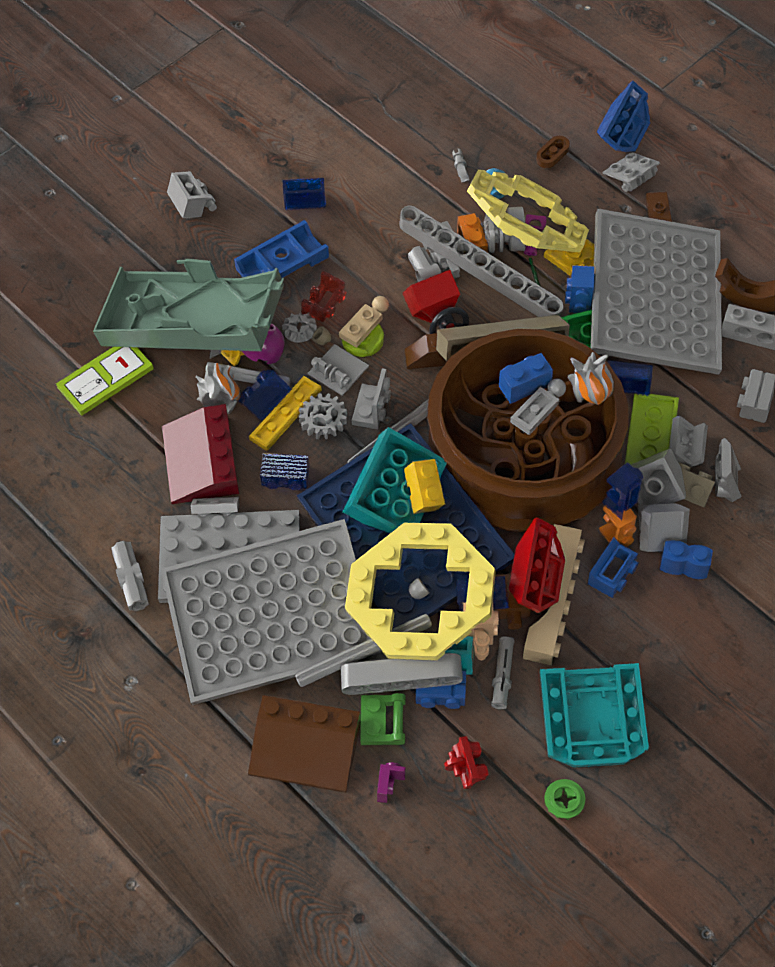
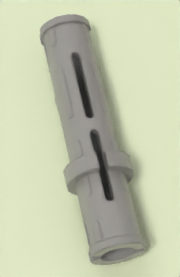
[491,637,515,709]

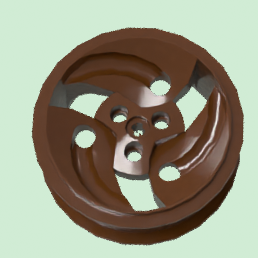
[427,329,628,532]

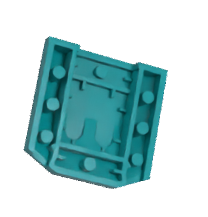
[540,663,649,768]

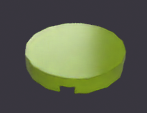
[341,324,384,357]

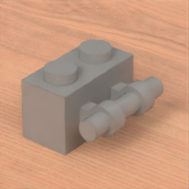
[167,171,217,218]

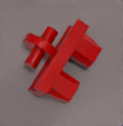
[444,736,489,789]

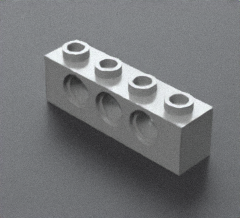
[721,304,775,350]

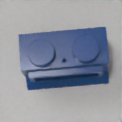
[588,537,639,598]

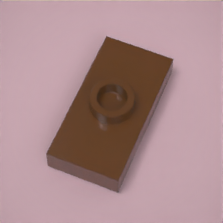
[646,192,672,222]

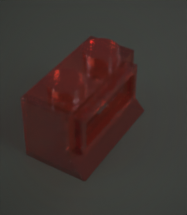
[301,271,346,322]

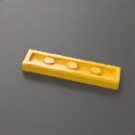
[249,376,322,451]

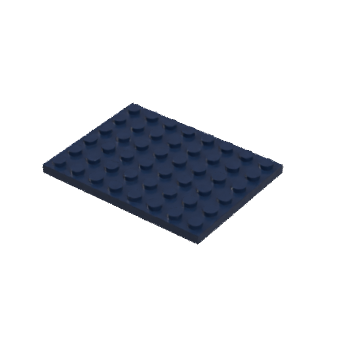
[297,423,515,629]

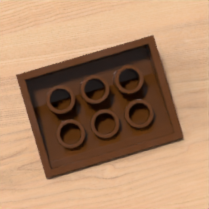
[248,695,361,793]

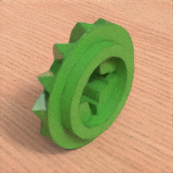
[544,779,585,820]

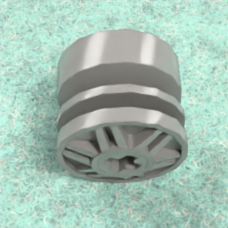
[483,207,525,253]

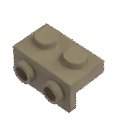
[678,462,716,508]

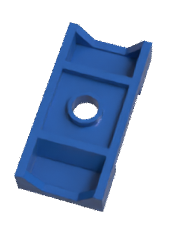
[234,220,329,278]

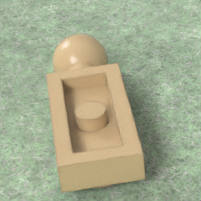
[339,296,389,348]

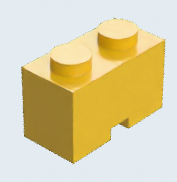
[404,459,445,514]

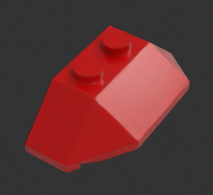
[508,517,565,613]

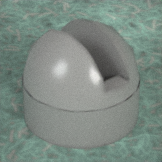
[409,578,430,599]

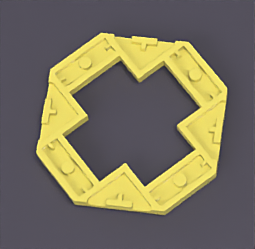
[467,170,589,252]
[345,523,496,660]

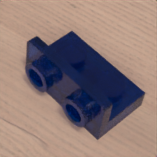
[238,370,292,421]

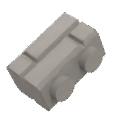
[737,369,775,423]

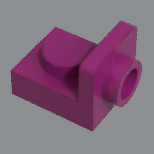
[377,762,406,803]

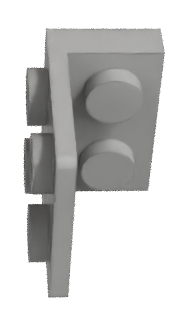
[352,368,391,429]

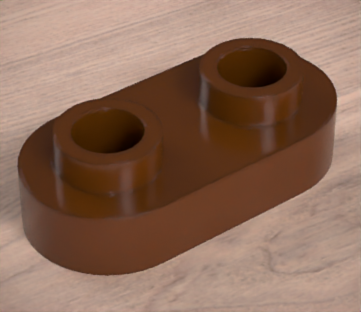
[536,136,570,168]

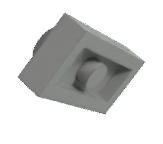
[191,497,239,517]

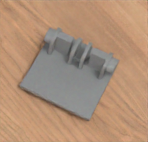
[602,152,660,192]
[308,344,369,396]

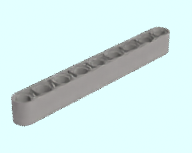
[399,206,563,317]

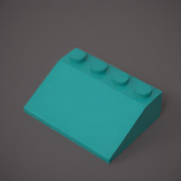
[343,427,447,533]

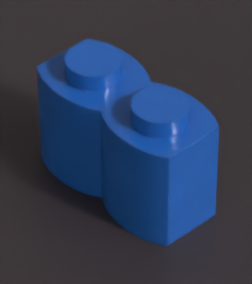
[660,540,713,579]

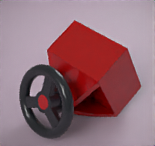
[403,270,469,334]

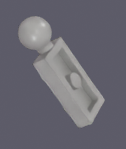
[511,379,566,435]

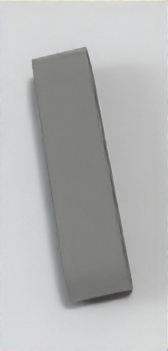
[341,653,463,695]

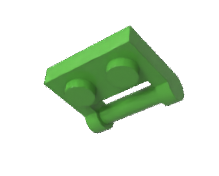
[360,693,406,745]

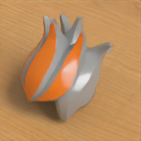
[568,352,614,405]
[196,363,240,414]

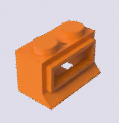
[457,213,488,263]
[599,495,637,547]

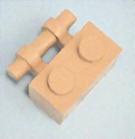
[463,603,498,660]

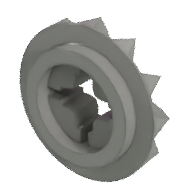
[282,311,317,342]

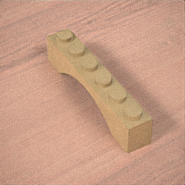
[523,524,585,665]

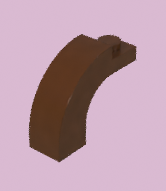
[715,258,775,312]

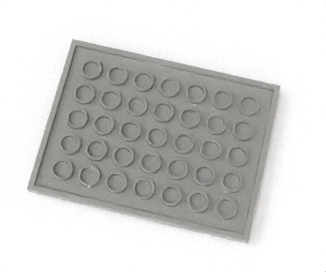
[591,209,722,374]
[161,519,381,705]

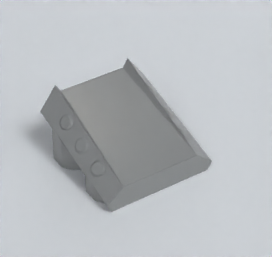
[715,438,742,502]
[639,503,690,552]

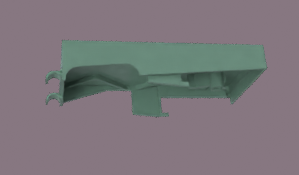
[93,259,284,351]

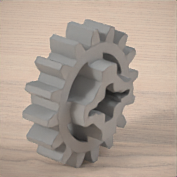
[299,393,347,439]

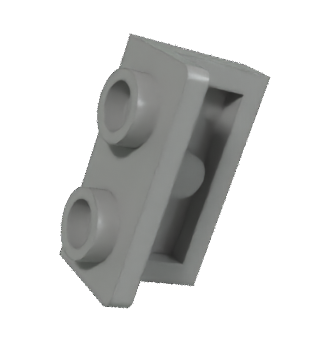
[669,416,708,467]

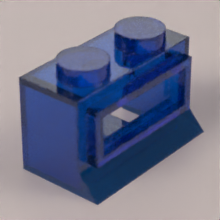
[603,462,644,520]

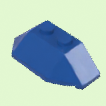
[597,81,650,153]

